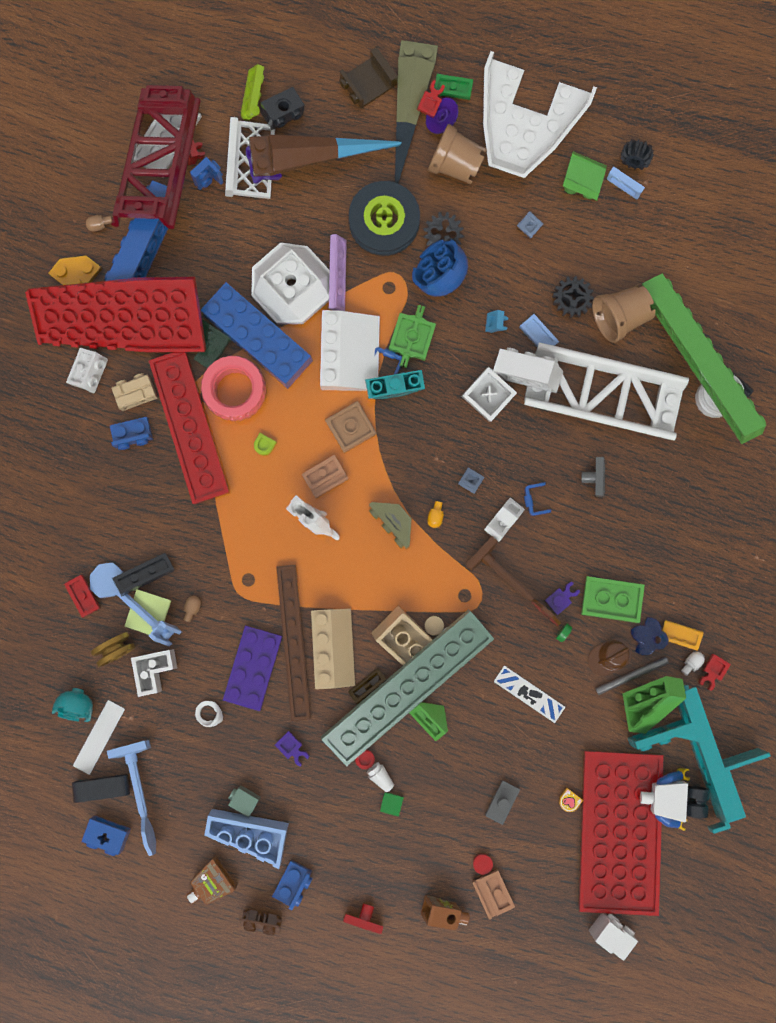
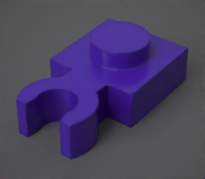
[544,582,580,615]
[275,731,310,766]

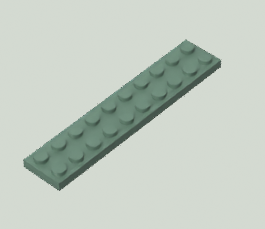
[321,609,494,766]

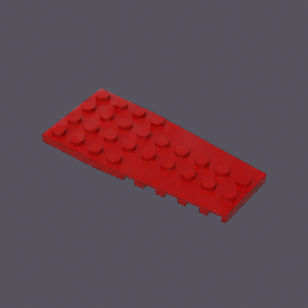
[25,277,206,352]

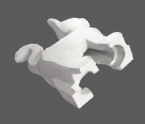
[286,495,340,540]

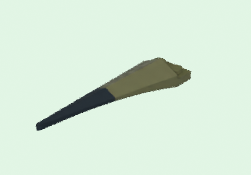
[395,40,438,184]

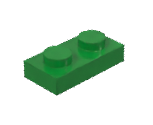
[434,74,473,100]

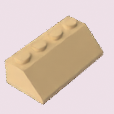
[311,609,355,689]

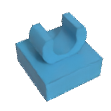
[486,310,508,333]

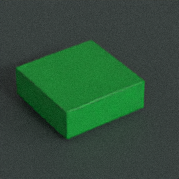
[380,792,404,817]

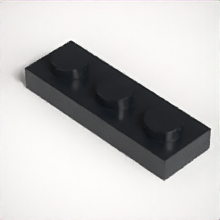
[112,553,174,597]

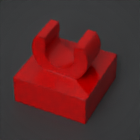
[188,140,205,165]

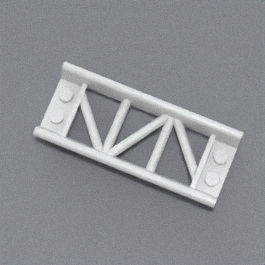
[524,342,689,441]

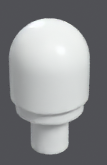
[681,651,705,676]

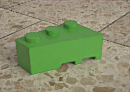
[622,676,686,734]

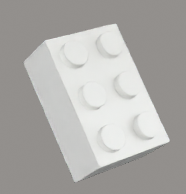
[493,348,563,393]

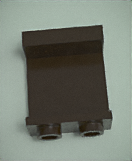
[339,47,398,109]

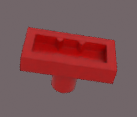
[343,904,383,935]

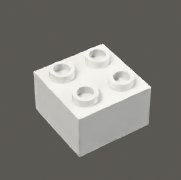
[461,367,517,422]

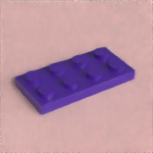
[223,626,283,711]

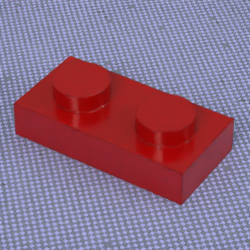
[64,575,101,618]

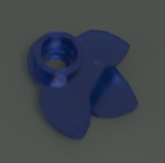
[631,617,669,655]

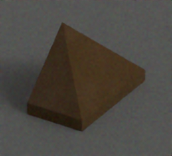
[348,668,387,705]

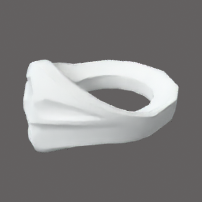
[195,701,223,727]

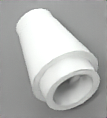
[367,762,394,792]

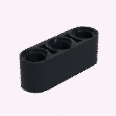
[72,774,130,803]

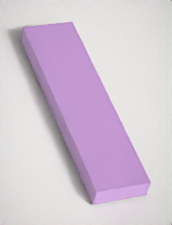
[329,234,347,311]

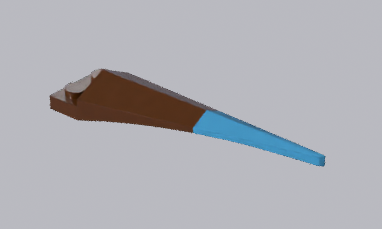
[249,134,402,177]

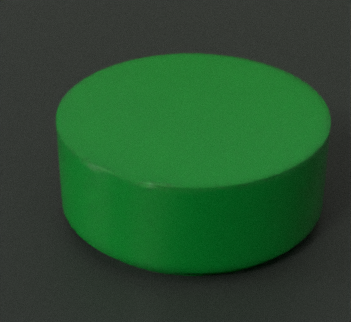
[555,623,572,642]

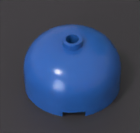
[412,239,468,297]

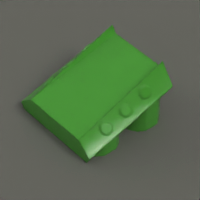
[563,151,607,200]

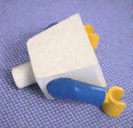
[640,768,690,831]

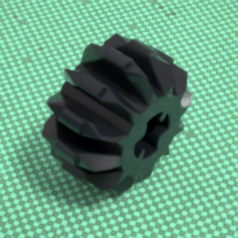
[620,139,654,170]

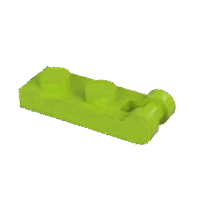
[241,64,264,121]

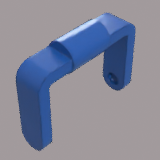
[375,347,402,374]
[524,482,551,516]

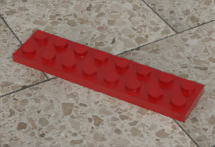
[149,352,230,505]

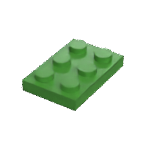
[581,576,645,623]

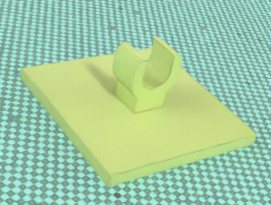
[125,589,171,635]

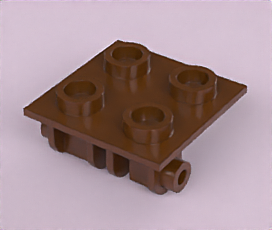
[239,909,282,936]

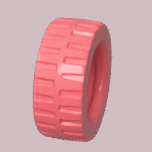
[201,355,266,421]

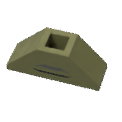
[369,502,412,550]

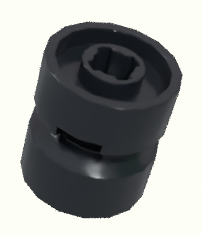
[686,786,710,818]

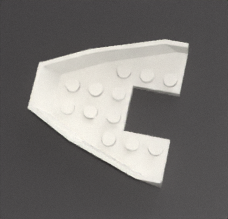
[483,51,597,178]

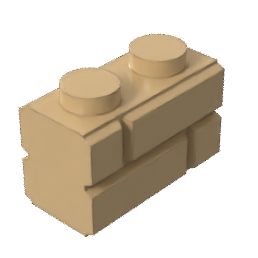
[112,373,158,411]

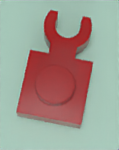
[417,80,445,118]
[698,654,731,691]

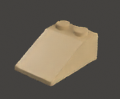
[372,606,433,665]

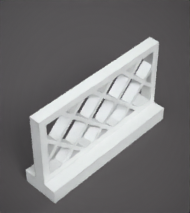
[225,117,275,199]

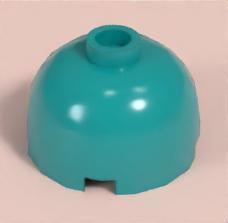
[52,688,93,722]

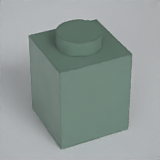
[228,785,261,817]

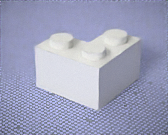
[131,649,177,697]
[589,913,638,961]

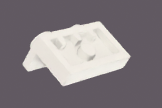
[66,348,108,393]

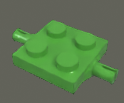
[389,305,436,368]

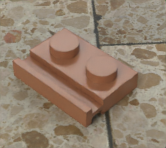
[302,455,349,498]
[472,869,515,920]

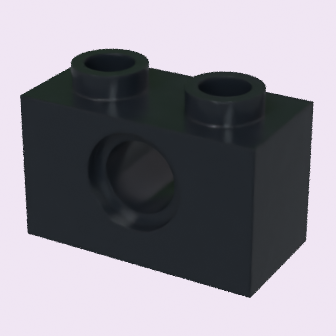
[260,87,305,130]

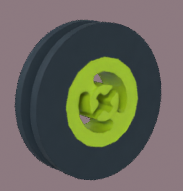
[348,181,420,256]

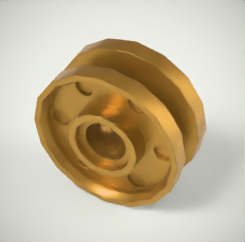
[90,632,136,668]

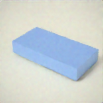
[607,167,645,199]
[519,314,559,347]

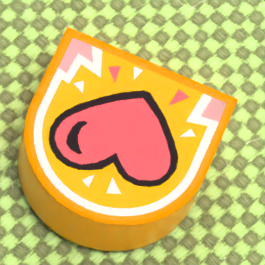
[559,787,583,812]

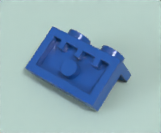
[190,157,224,190]
[110,417,153,450]
[272,860,313,911]

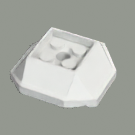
[251,243,330,325]

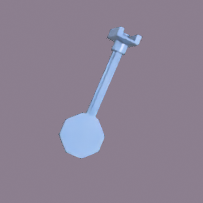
[90,563,182,647]
[107,740,156,856]

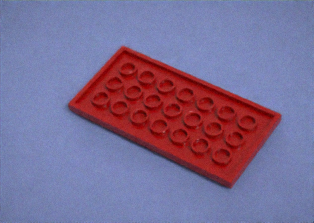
[578,751,664,916]

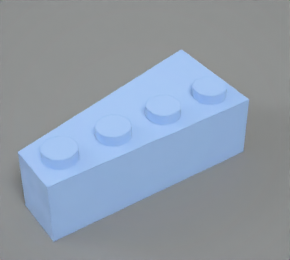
[205,809,289,869]

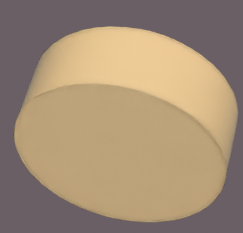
[425,616,444,635]

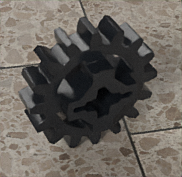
[552,276,594,318]

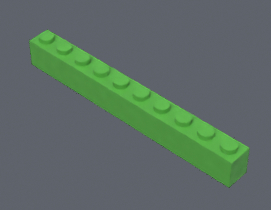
[642,273,766,444]

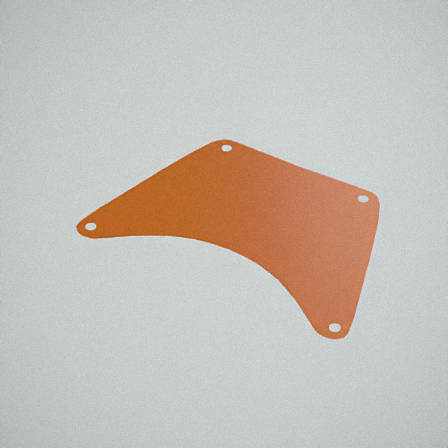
[196,272,483,613]

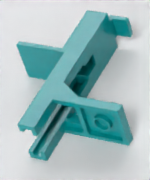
[627,685,771,834]

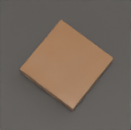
[325,401,377,453]

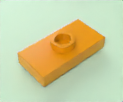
[660,620,704,651]

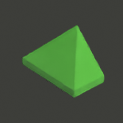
[409,702,448,741]

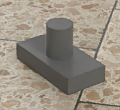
[582,457,605,497]
[485,780,520,825]

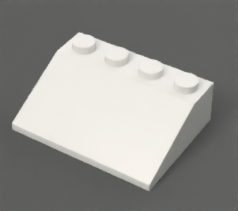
[320,310,380,391]

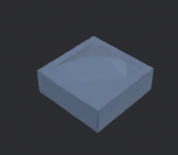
[517,211,543,238]
[458,468,484,494]

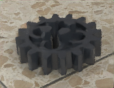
[424,212,464,246]

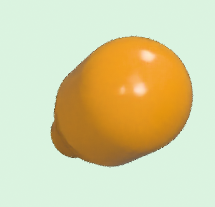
[427,501,444,528]

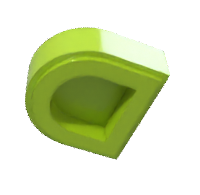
[254,433,277,456]

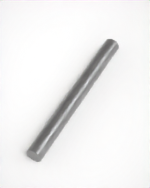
[595,656,669,695]

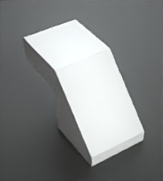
[484,498,525,542]

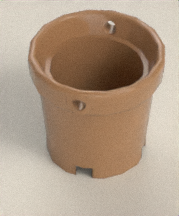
[428,124,487,185]
[592,284,655,343]

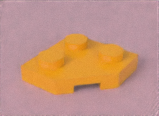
[48,256,102,285]

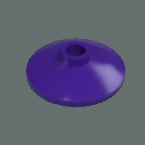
[426,98,459,134]

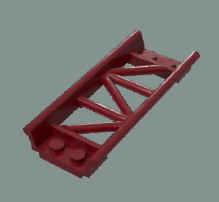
[111,85,201,229]

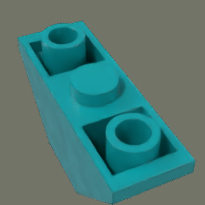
[365,370,425,399]

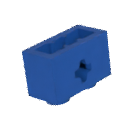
[81,816,131,856]

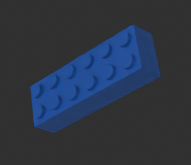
[104,180,180,281]
[201,282,313,389]

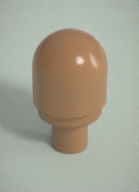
[86,215,112,232]
[183,596,201,623]

